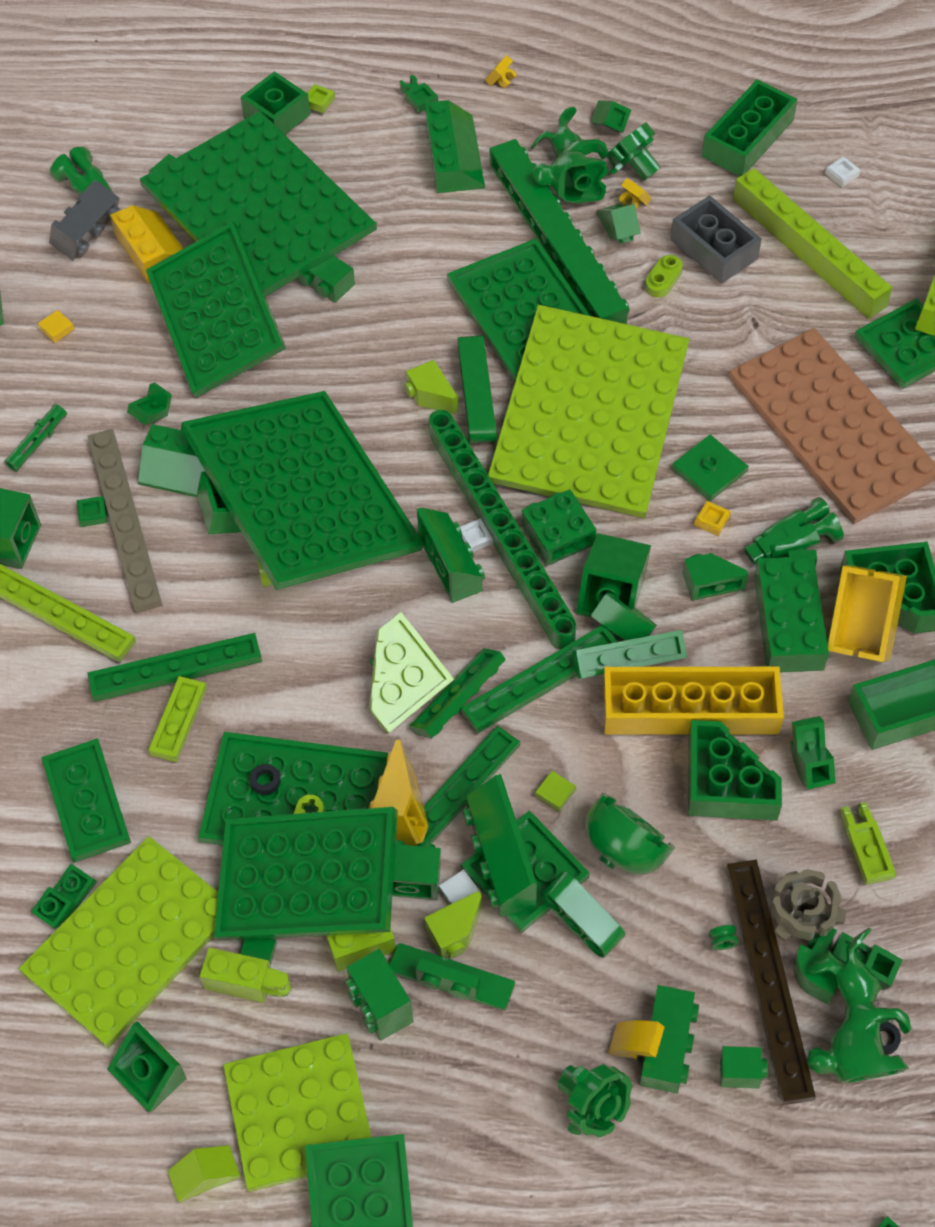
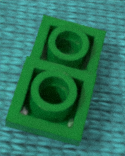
[591,592,657,640]
[31,864,98,929]

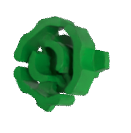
[607,122,661,181]
[557,1064,632,1137]

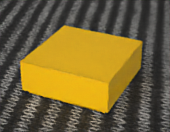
[37,310,75,343]
[694,501,732,537]

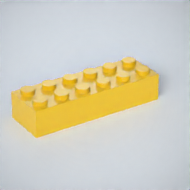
[603,667,784,735]

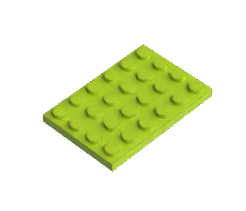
[18,836,218,1049]

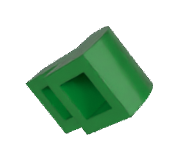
[831,932,903,990]

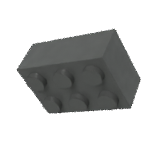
[671,195,762,284]

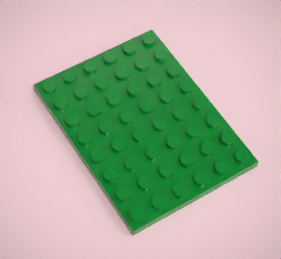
[140,111,377,296]
[181,391,424,590]

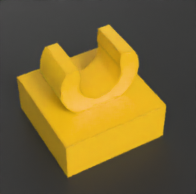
[485,55,517,88]
[619,178,652,210]

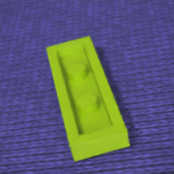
[148,676,207,762]

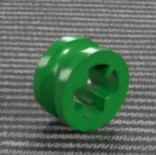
[708,925,739,950]

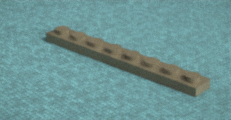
[87,429,163,613]

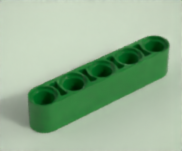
[457,335,497,444]

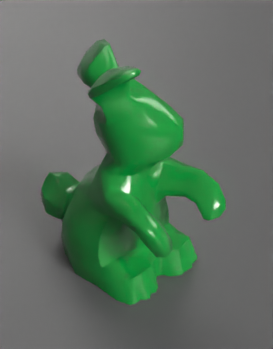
[531,107,609,203]
[807,928,912,1083]

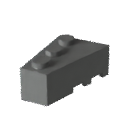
[49,180,120,261]

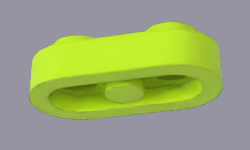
[645,255,683,298]

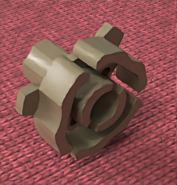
[771,869,846,941]

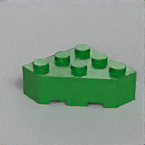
[840,541,935,634]
[688,720,782,821]

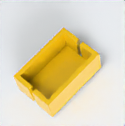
[828,565,907,662]

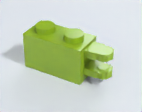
[200,948,292,1003]

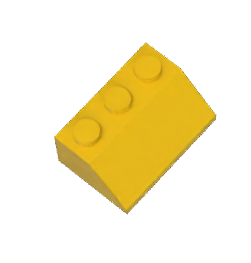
[110,205,184,283]

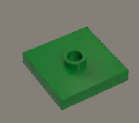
[672,434,749,501]

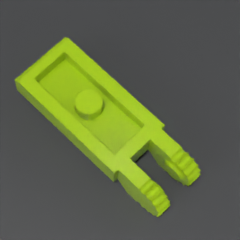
[840,802,896,886]

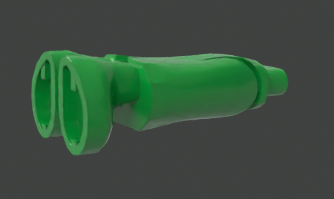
[744,497,844,565]

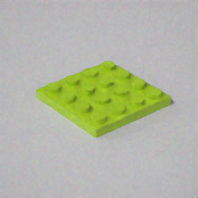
[223,1033,372,1192]

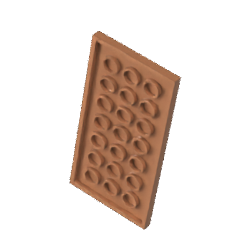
[729,328,935,524]

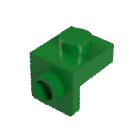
[127,382,172,425]

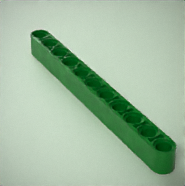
[429,409,577,649]

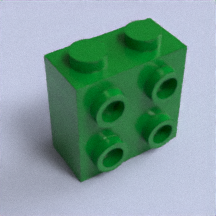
[522,489,597,566]

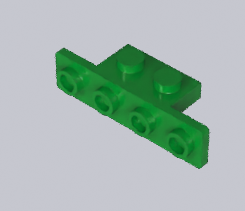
[390,943,515,1011]

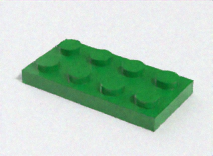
[41,738,131,863]

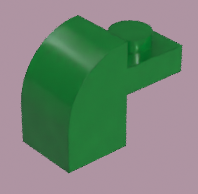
[790,716,836,790]
[794,928,838,1005]

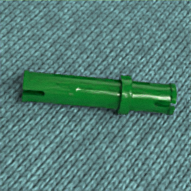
[4,404,67,472]

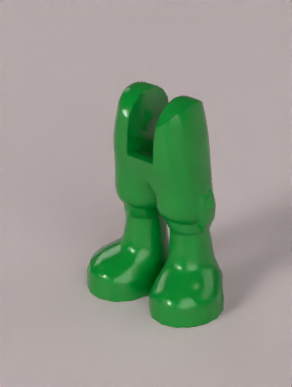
[50,146,113,196]

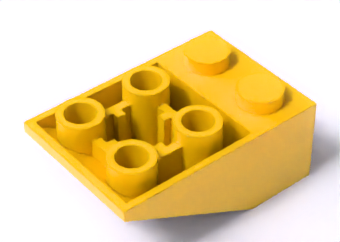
[369,740,428,846]

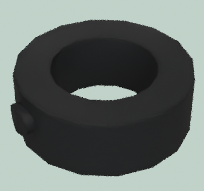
[250,764,281,795]
[880,1022,901,1055]

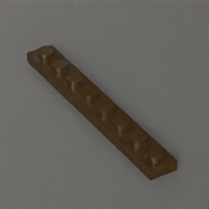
[726,859,816,1105]

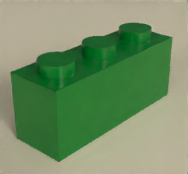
[640,985,699,1094]

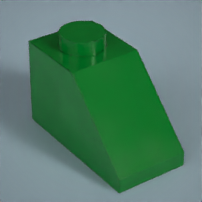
[597,204,641,243]
[682,553,748,601]

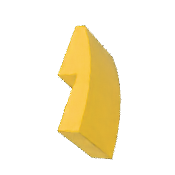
[608,1020,664,1059]

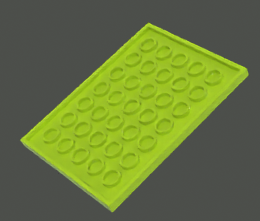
[488,305,690,518]

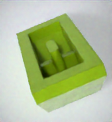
[168,1145,241,1203]

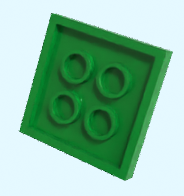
[854,298,935,389]
[461,810,590,934]
[305,1134,413,1227]

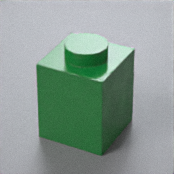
[720,1046,768,1089]

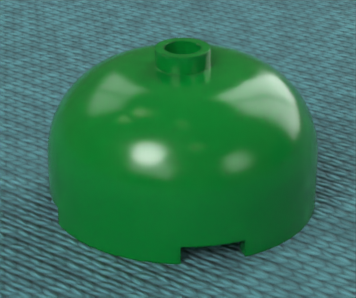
[585,792,675,875]

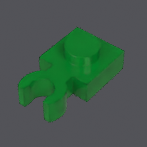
[399,75,438,113]

